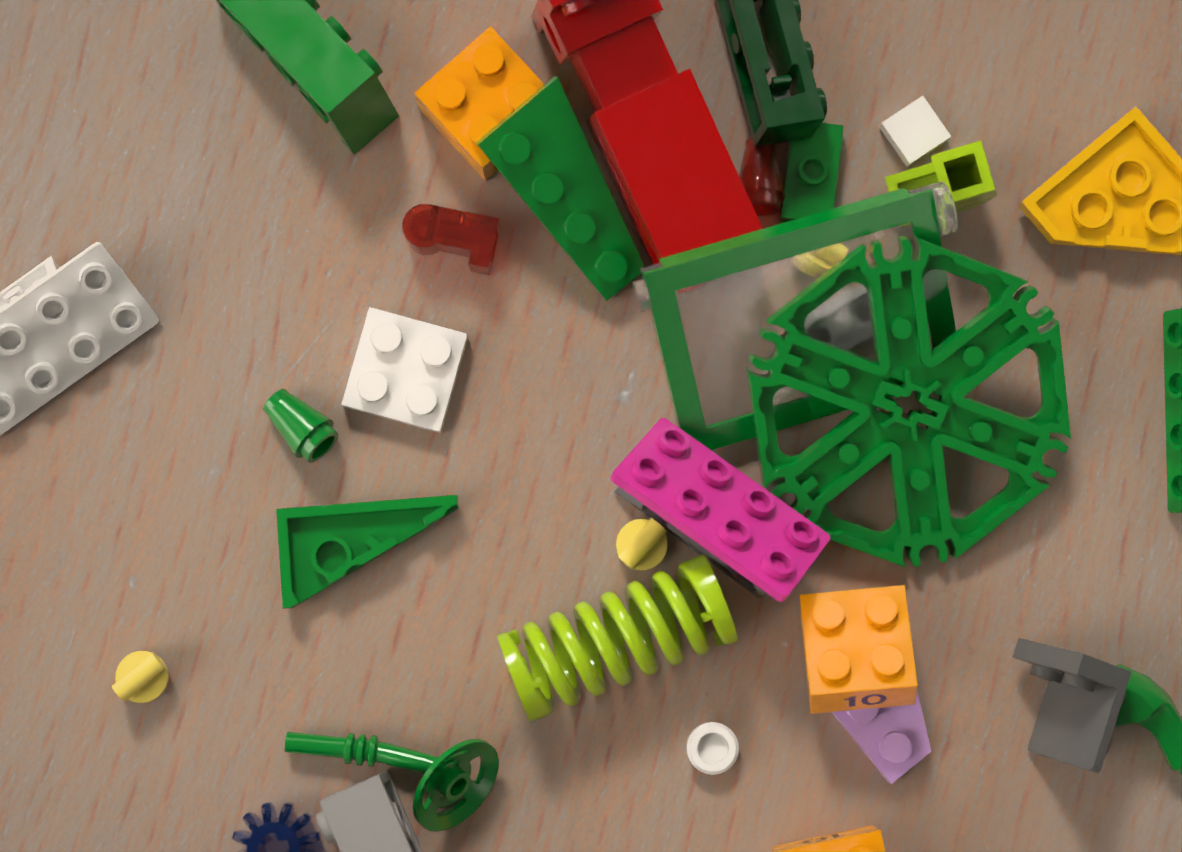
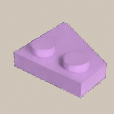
[831,691,931,784]

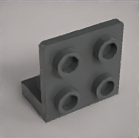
[1012,638,1132,773]

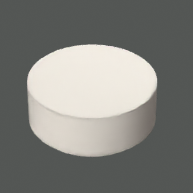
[686,722,739,775]

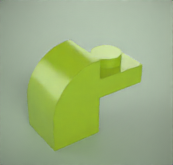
[884,140,997,228]

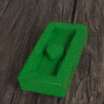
[780,123,844,222]

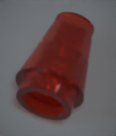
[739,138,785,216]

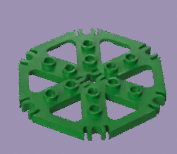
[746,236,1071,567]

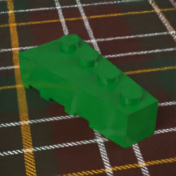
[215,0,399,155]

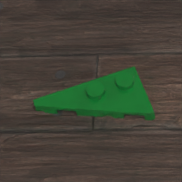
[276,495,459,609]

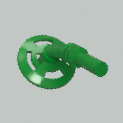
[285,732,499,832]

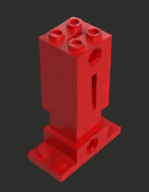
[531,0,763,292]

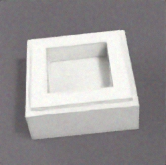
[879,96,951,168]

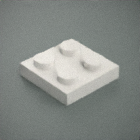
[341,307,468,434]

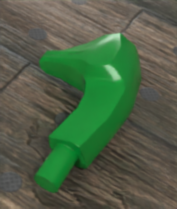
[1114,664,1182,775]

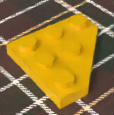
[1018,106,1182,256]

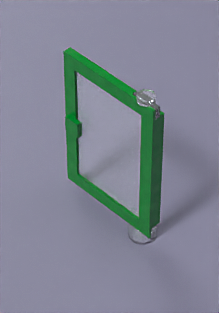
[632,181,958,450]

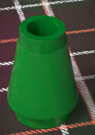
[263,388,339,463]

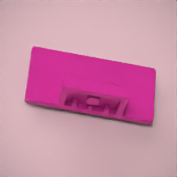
[610,418,831,602]

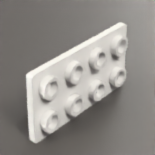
[0,242,159,436]

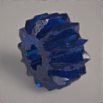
[232,802,322,852]

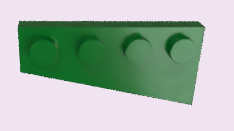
[476,76,646,301]

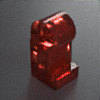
[402,204,500,276]

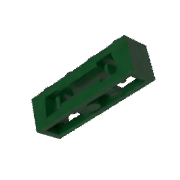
[715,0,827,147]

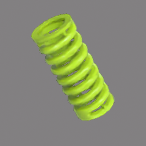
[497,554,738,723]

